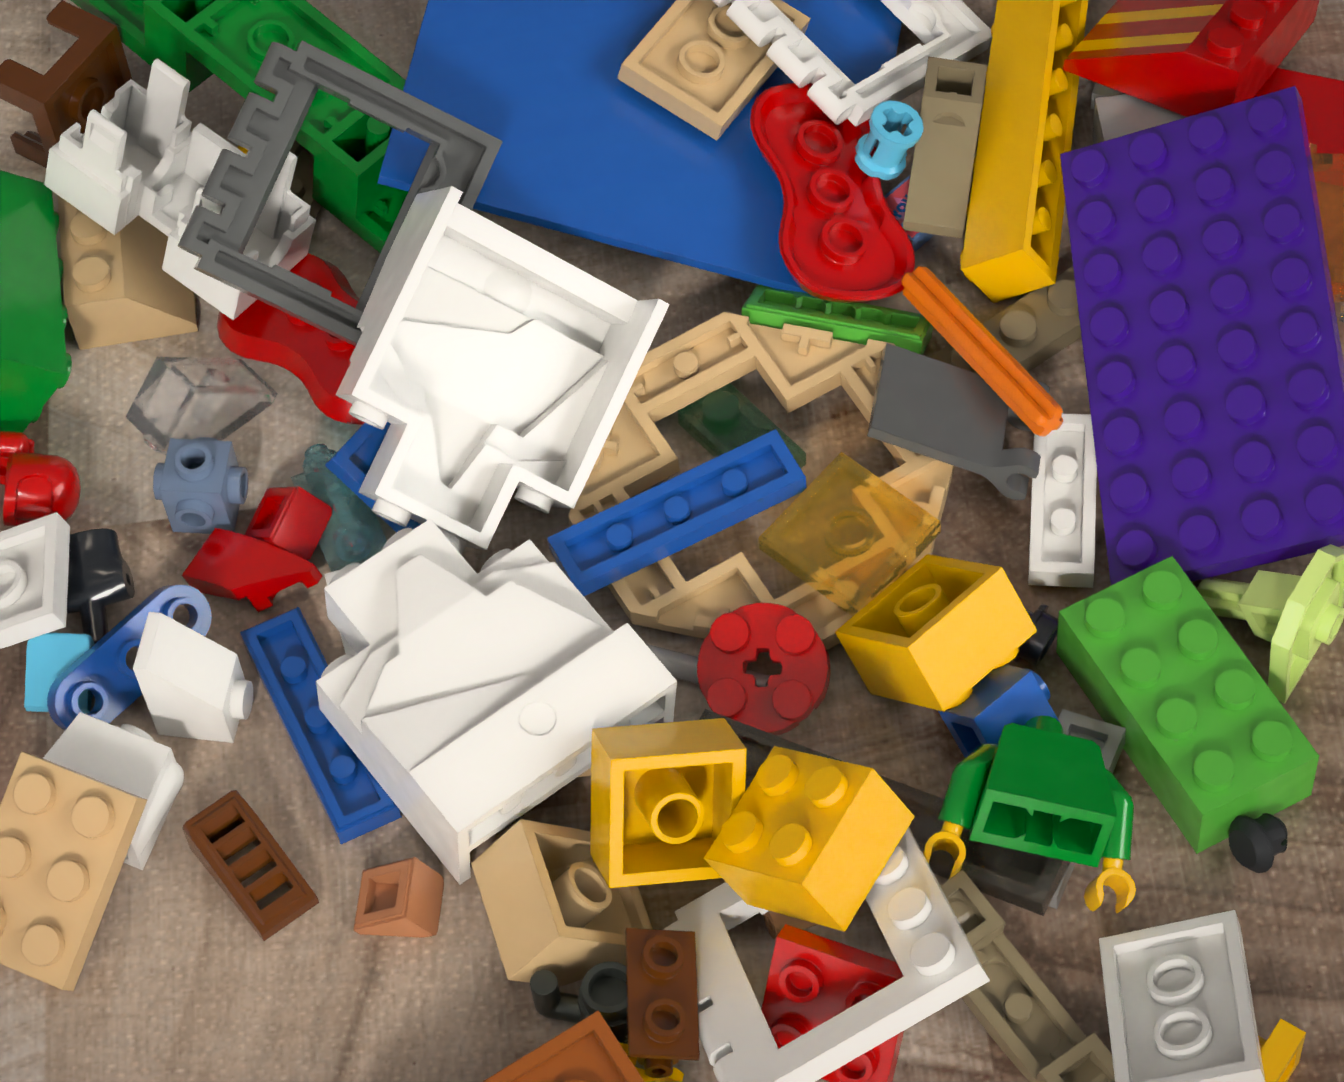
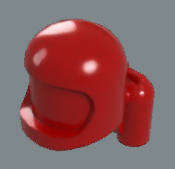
[0,431,81,526]

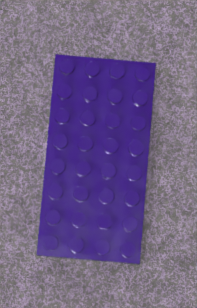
[1060,86,1344,585]

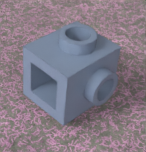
[153,437,248,534]

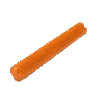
[901,266,1063,437]

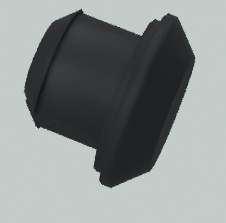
[1229,813,1288,873]

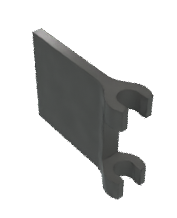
[867,343,1050,500]

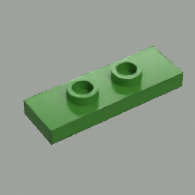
[741,284,933,355]

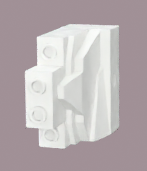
[336,186,670,555]
[316,518,677,885]

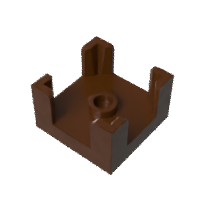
[0,0,133,168]

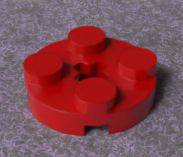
[697,603,831,736]

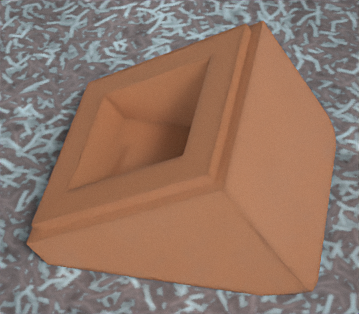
[354,857,444,938]

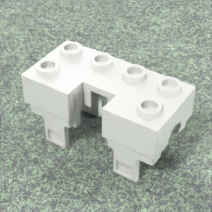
[44,58,316,320]

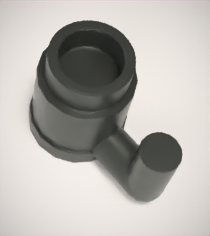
[530,962,628,1045]

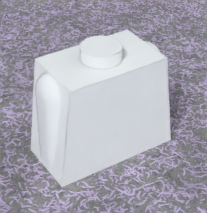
[43,712,184,870]

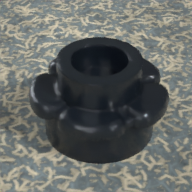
[1013,604,1058,667]

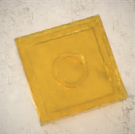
[758,452,941,617]

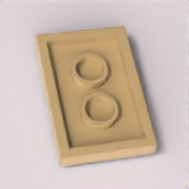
[617,0,811,141]
[0,752,147,991]

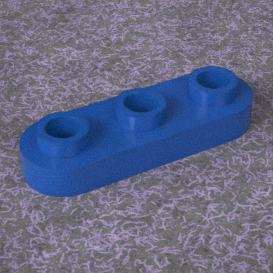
[47,584,212,730]

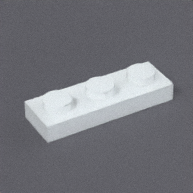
[1028,413,1097,588]

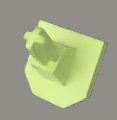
[1197,544,1344,703]

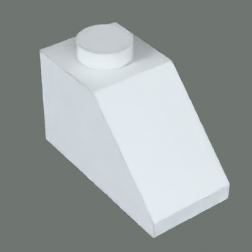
[133,612,253,743]

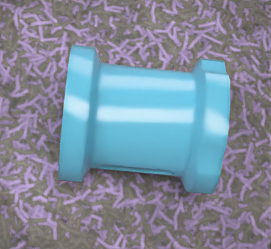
[855,100,924,180]

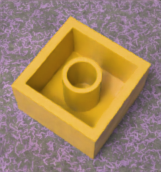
[835,554,1037,712]
[590,718,747,888]
[704,746,915,932]

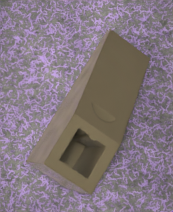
[903,56,987,238]

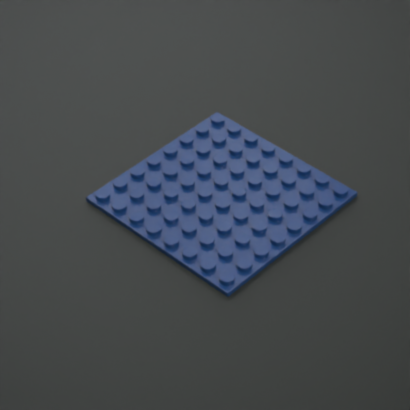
[377,0,902,293]

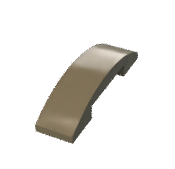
[940,870,1115,1082]

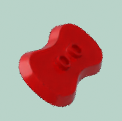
[750,83,915,303]
[216,253,364,425]

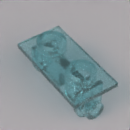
[291,444,387,572]

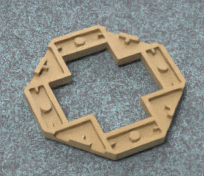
[568,312,955,650]

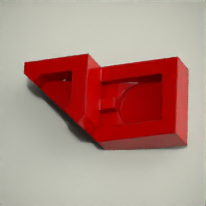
[182,528,323,613]

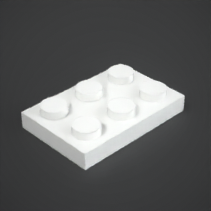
[0,512,70,649]
[1099,910,1266,1082]

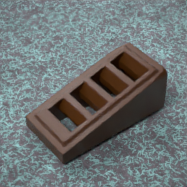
[182,790,319,941]

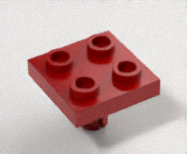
[761,924,904,1082]

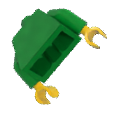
[923,715,1136,914]

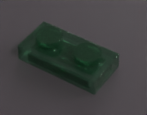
[678,383,806,468]

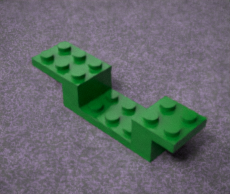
[71,0,408,253]

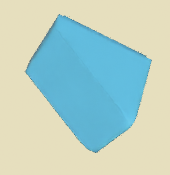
[24,633,94,713]

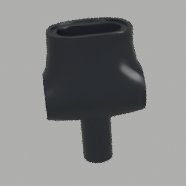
[67,528,135,644]

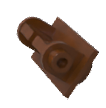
[625,928,700,1078]

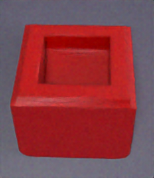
[244,486,333,561]

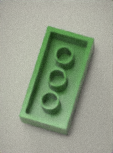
[1056,556,1319,854]

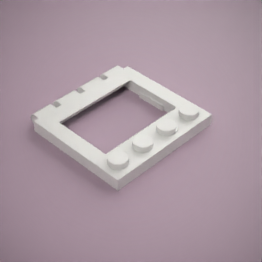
[712,0,992,127]
[663,827,990,1082]

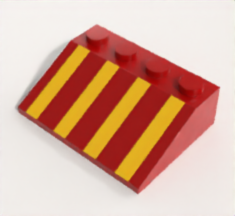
[1063,0,1319,117]

